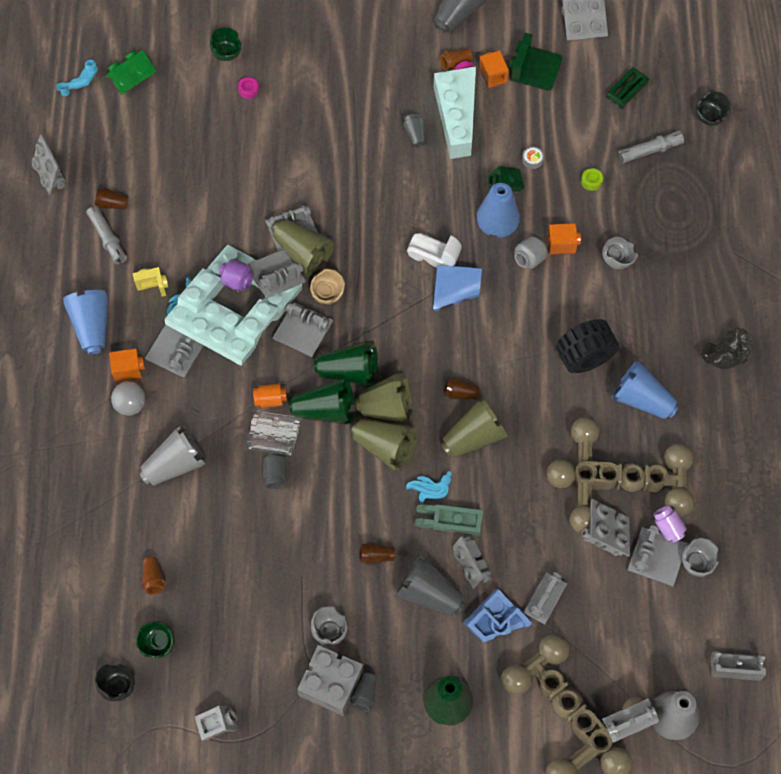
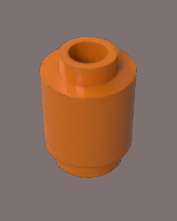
[253,383,287,408]

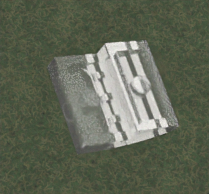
[245,411,301,455]

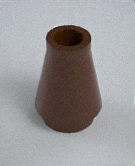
[95,187,128,209]
[444,377,479,400]
[359,542,395,565]

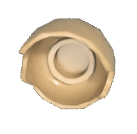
[310,269,345,305]

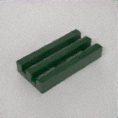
[606,67,649,109]

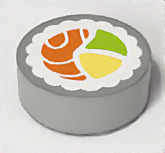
[522,147,544,169]

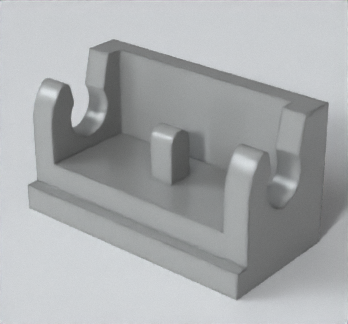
[711,651,766,681]

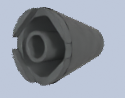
[434,0,486,33]
[395,555,465,617]

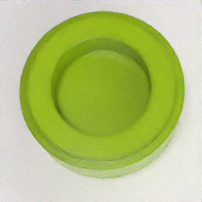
[581,168,603,191]

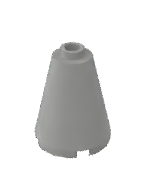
[139,425,207,486]
[652,690,700,740]

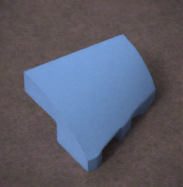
[433,265,482,311]
[463,589,532,642]

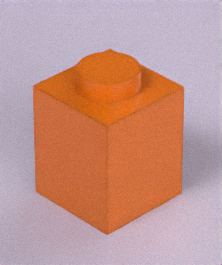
[479,50,509,88]
[547,223,581,255]
[109,349,145,382]

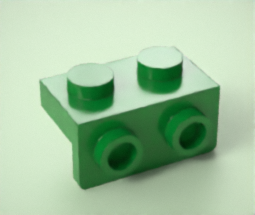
[106,50,157,95]

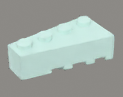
[434,67,476,159]

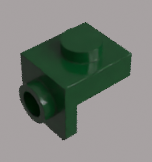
[487,166,524,192]

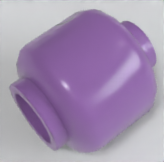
[219,259,254,292]

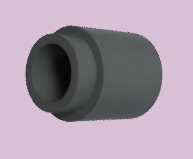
[263,453,286,489]

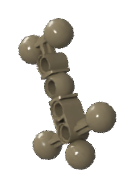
[546,417,695,534]
[501,634,646,774]

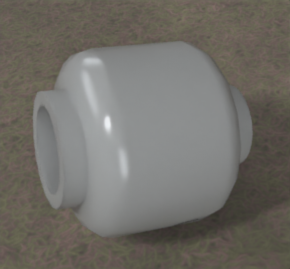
[514,236,547,269]

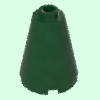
[314,340,379,386]
[289,378,354,425]
[424,676,473,726]

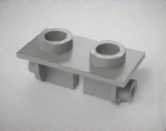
[452,536,491,589]
[524,572,567,625]
[603,698,659,742]

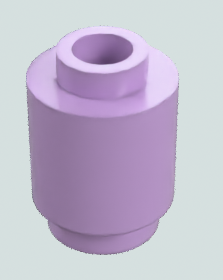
[653,505,687,542]

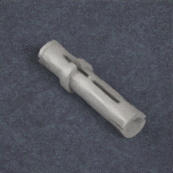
[619,131,684,164]
[86,206,127,265]

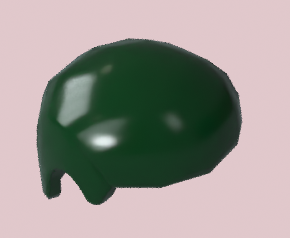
[210,27,242,61]
[135,621,175,658]

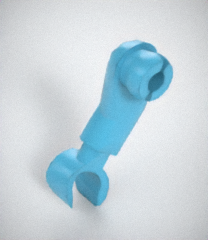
[56,60,98,96]

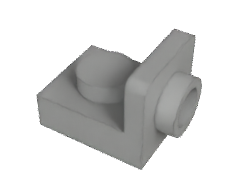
[195,706,238,741]

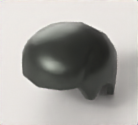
[695,91,731,126]
[94,664,135,702]

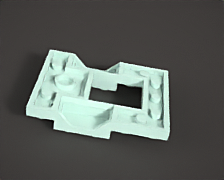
[165,244,302,366]

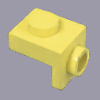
[133,267,169,296]

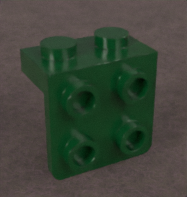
[509,33,562,91]

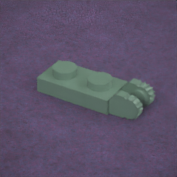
[414,504,483,536]

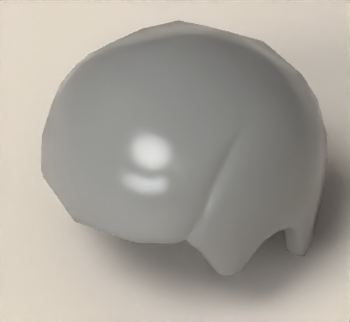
[602,236,638,270]
[111,381,146,416]
[682,537,719,577]
[311,606,348,646]

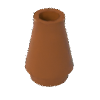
[440,48,473,71]
[142,557,166,595]

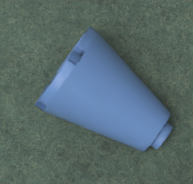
[477,183,520,238]
[63,290,109,355]
[612,360,678,419]

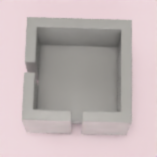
[297,645,364,716]

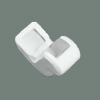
[407,233,462,268]

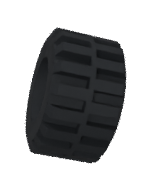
[556,319,620,373]

